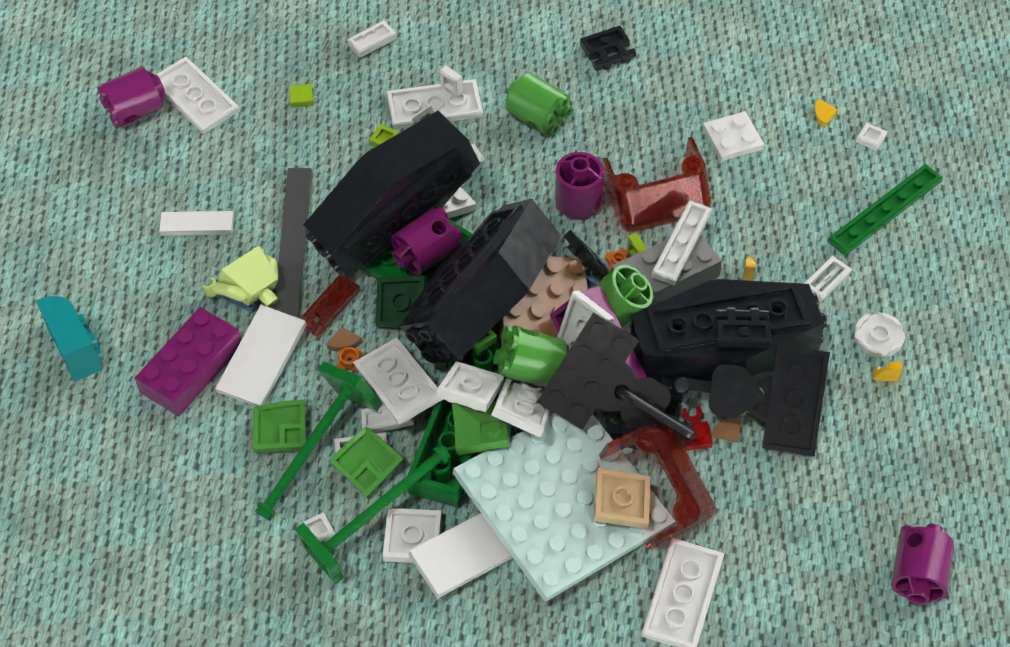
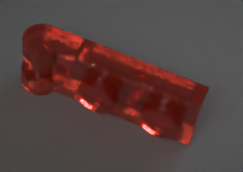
[300,274,360,338]

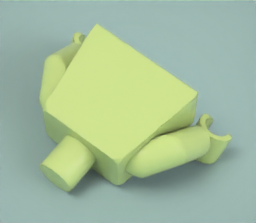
[202,246,279,308]

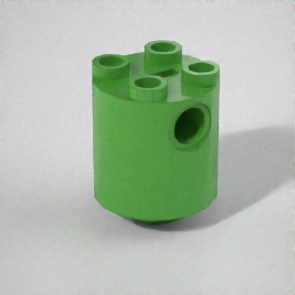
[506,72,572,137]
[593,265,653,328]
[493,325,568,388]

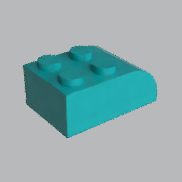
[36,296,104,382]

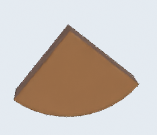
[327,327,362,352]
[712,416,743,443]

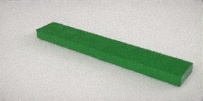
[827,164,943,256]

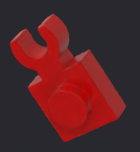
[682,406,713,451]

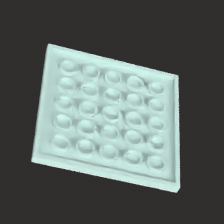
[453,414,676,602]

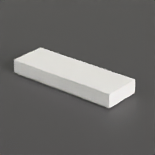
[159,211,234,236]

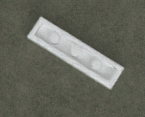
[651,200,712,286]

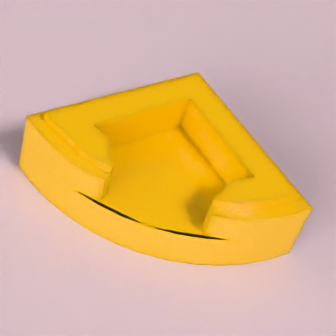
[814,99,838,128]
[743,256,756,281]
[872,361,902,382]

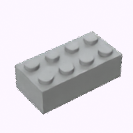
[611,235,722,307]

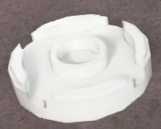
[854,312,905,357]

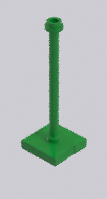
[255,361,382,520]
[295,445,451,584]

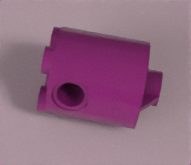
[97,66,165,128]
[555,152,604,220]
[391,207,463,276]
[891,524,954,604]

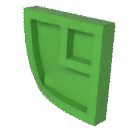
[253,399,306,453]
[452,402,510,456]
[329,426,404,498]

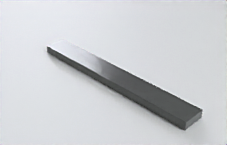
[274,168,312,318]

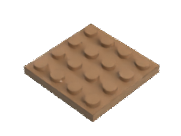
[499,256,588,343]

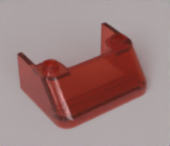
[602,137,711,233]
[599,424,715,550]

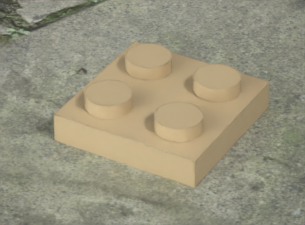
[593,468,650,529]

